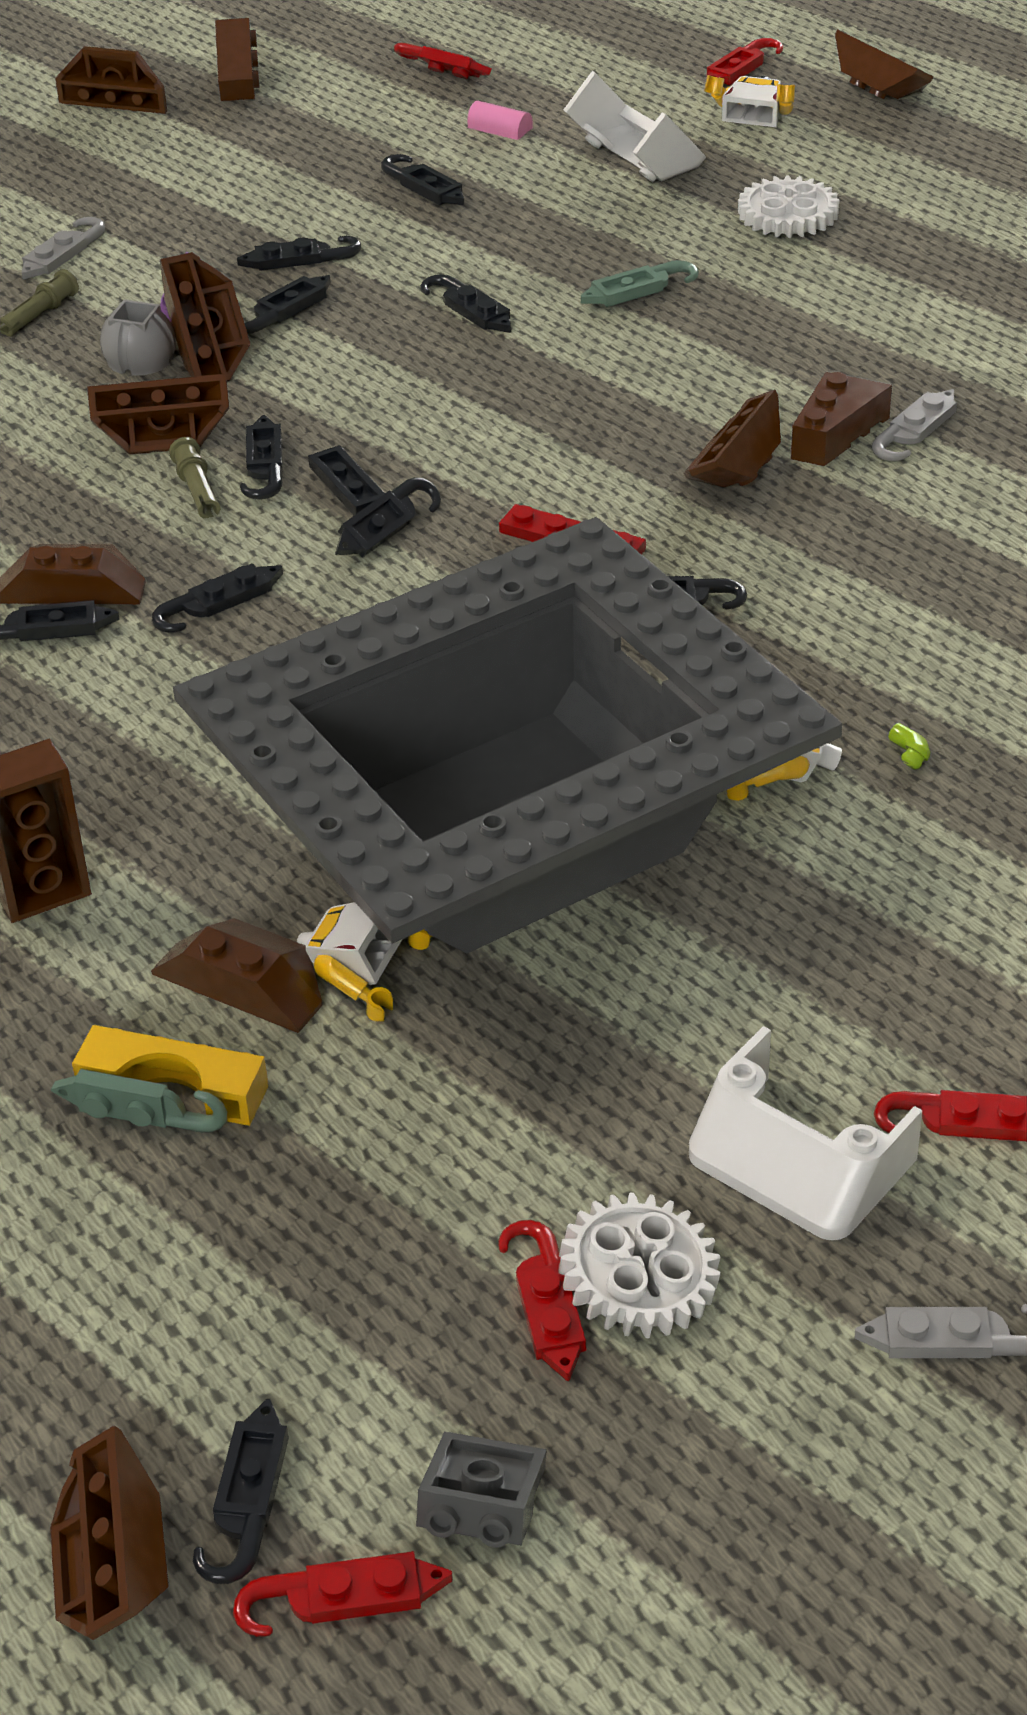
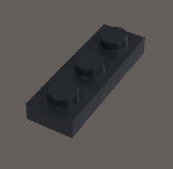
[308,445,385,516]

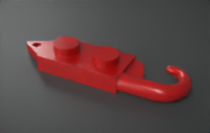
[707,38,783,85]
[394,43,492,79]
[874,1090,1027,1142]
[498,1220,586,1381]
[233,1551,453,1637]

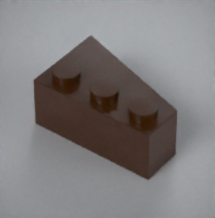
[215,18,260,101]
[791,372,892,466]

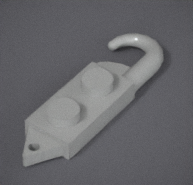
[21,217,105,280]
[872,389,957,461]
[854,1304,1027,1358]

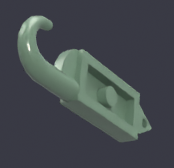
[581,260,699,307]
[51,1069,228,1132]

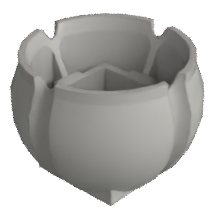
[100,300,176,376]

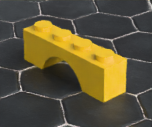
[72,1025,269,1126]

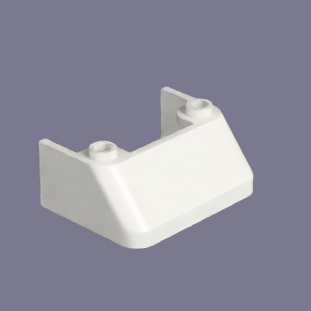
[563,71,706,183]
[689,1026,923,1240]

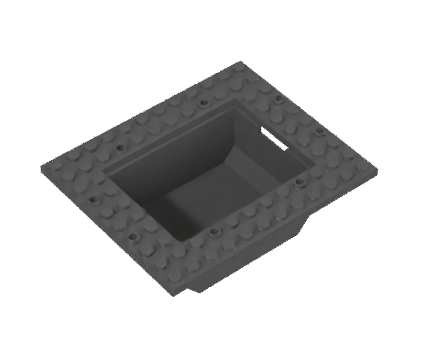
[173,517,842,954]

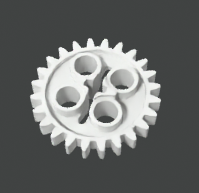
[738,175,839,238]
[558,1193,721,1338]

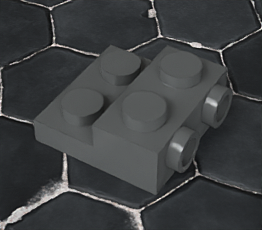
[416,1431,547,1548]

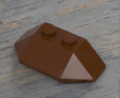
[835,29,934,99]
[55,46,167,114]
[160,252,250,381]
[87,374,229,454]
[683,389,781,488]
[0,544,146,605]
[151,918,323,1033]
[50,1426,169,1640]

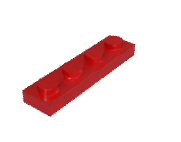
[499,504,646,555]

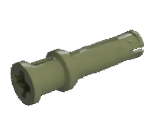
[0,269,79,337]
[169,437,221,519]

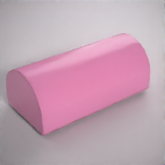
[467,101,533,140]

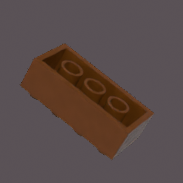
[0,738,92,923]

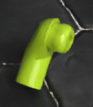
[888,723,930,770]

